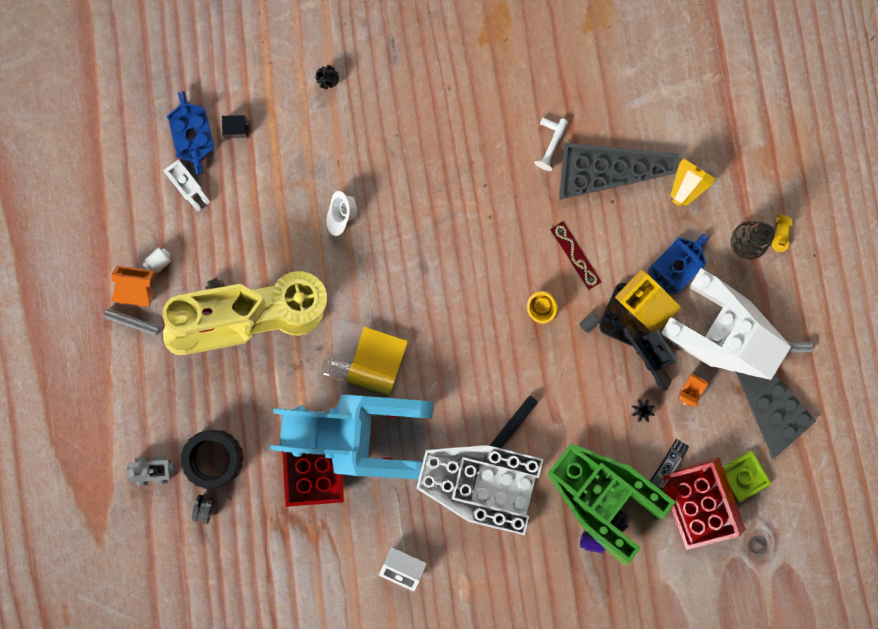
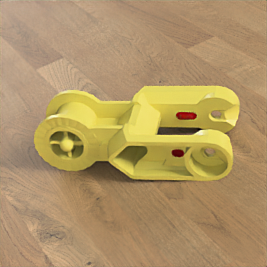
[163,271,327,355]

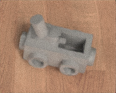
[127,456,175,486]

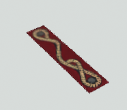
[550,221,601,290]

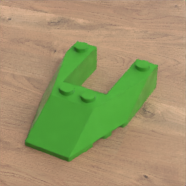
[547,444,675,566]

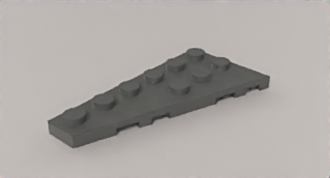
[559,143,679,200]
[735,371,816,459]

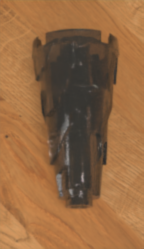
[730,221,775,260]

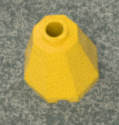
[670,158,716,207]

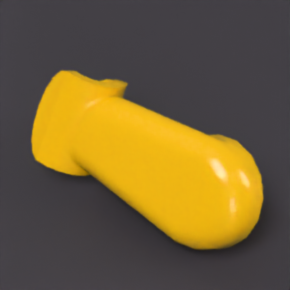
[772,215,793,252]

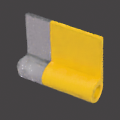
[321,319,408,396]

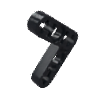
[599,283,644,347]

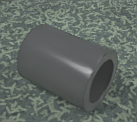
[579,312,600,333]

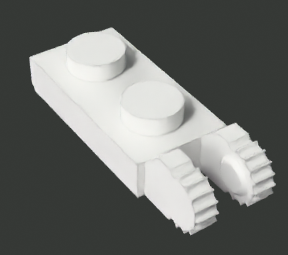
[163,159,210,212]

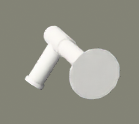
[534,117,568,171]

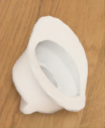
[326,191,357,236]

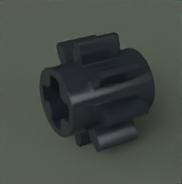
[315,65,339,90]
[631,399,655,422]
[610,510,629,532]

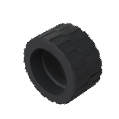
[181,430,243,489]

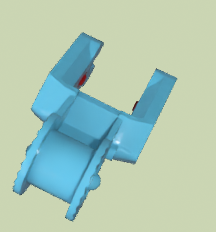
[270,394,434,479]

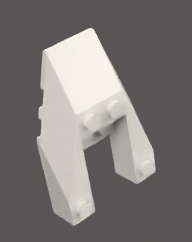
[661,268,791,380]

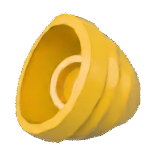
[527,291,559,324]

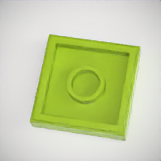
[723,450,772,503]

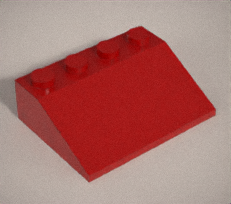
[280,428,344,507]
[662,457,746,550]

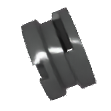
[192,494,215,524]

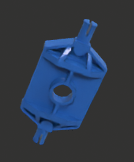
[167,91,215,174]
[648,233,709,295]

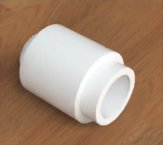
[143,247,172,273]

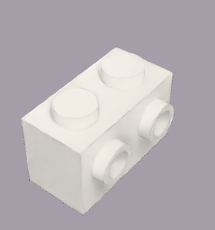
[379,547,427,591]

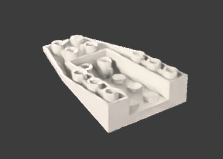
[416,445,543,535]

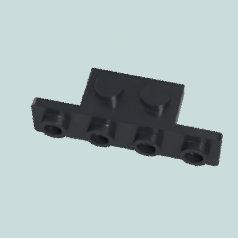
[623,320,678,391]

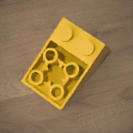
[615,269,682,331]

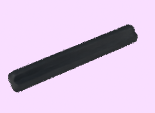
[489,396,538,449]

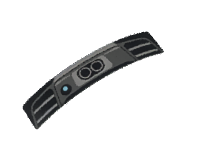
[650,439,689,491]

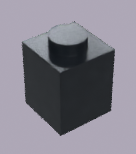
[222,115,251,138]

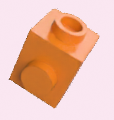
[679,373,708,407]

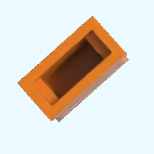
[111,265,155,307]

